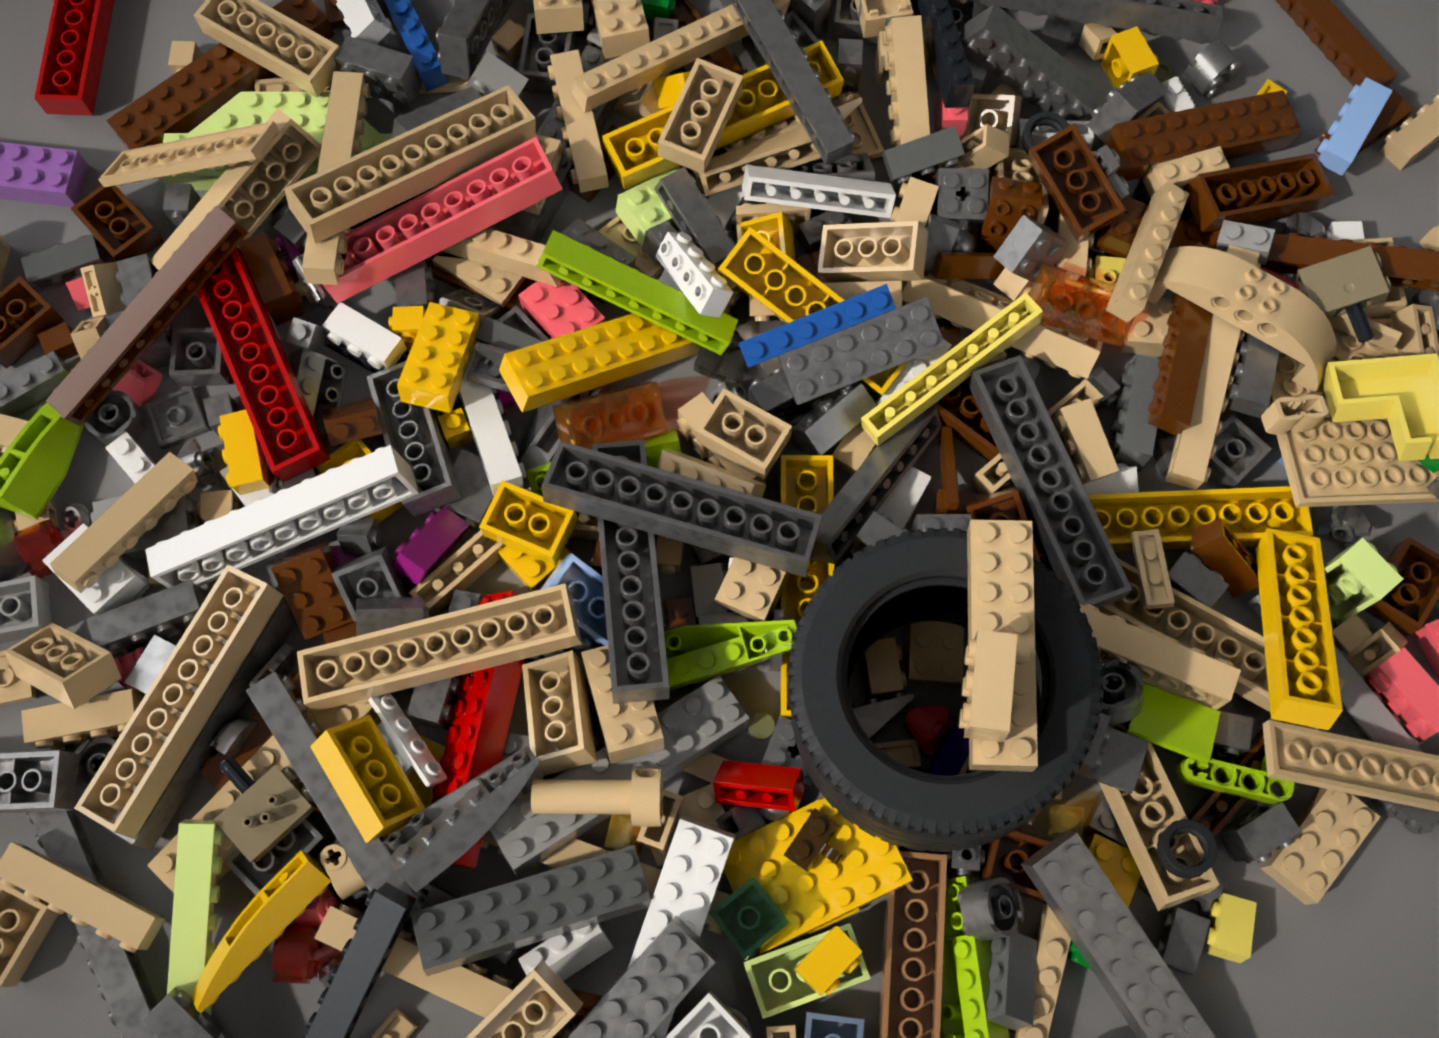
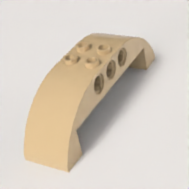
[1148,246,1336,393]

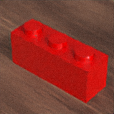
[713,760,805,812]

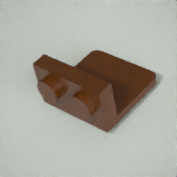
[982,177,1043,239]

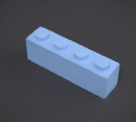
[1317,77,1393,176]

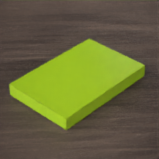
[1126,682,1220,764]

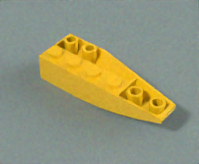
[191,850,331,1013]

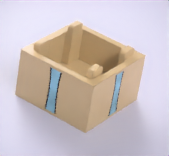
[855,0,913,38]

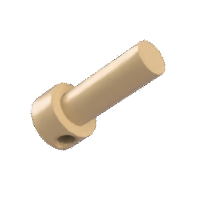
[531,768,663,827]

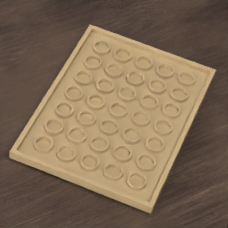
[1269,318,1439,507]

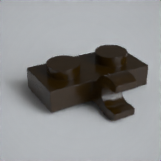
[783,808,843,872]

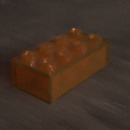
[1029,263,1135,347]
[552,382,668,450]

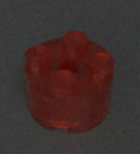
[13,519,64,579]
[272,924,322,984]

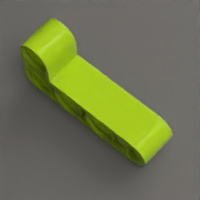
[1176,755,1295,804]

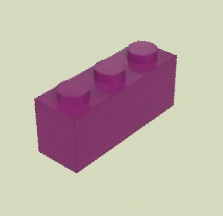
[392,506,469,586]

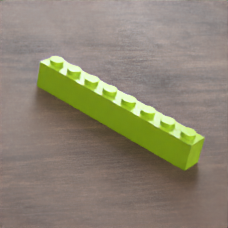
[536,230,738,355]

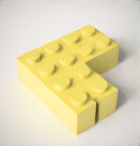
[1322,353,1439,461]

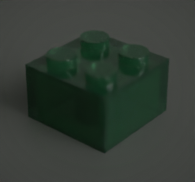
[709,876,792,960]

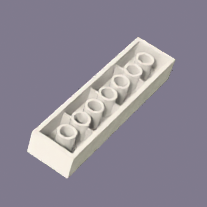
[628,815,736,1038]

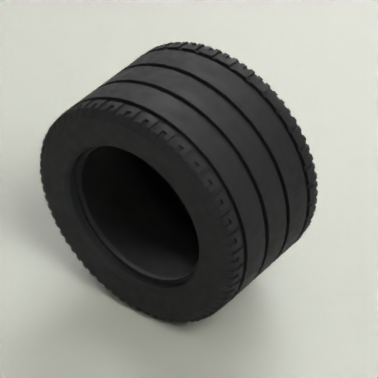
[788,528,1104,852]

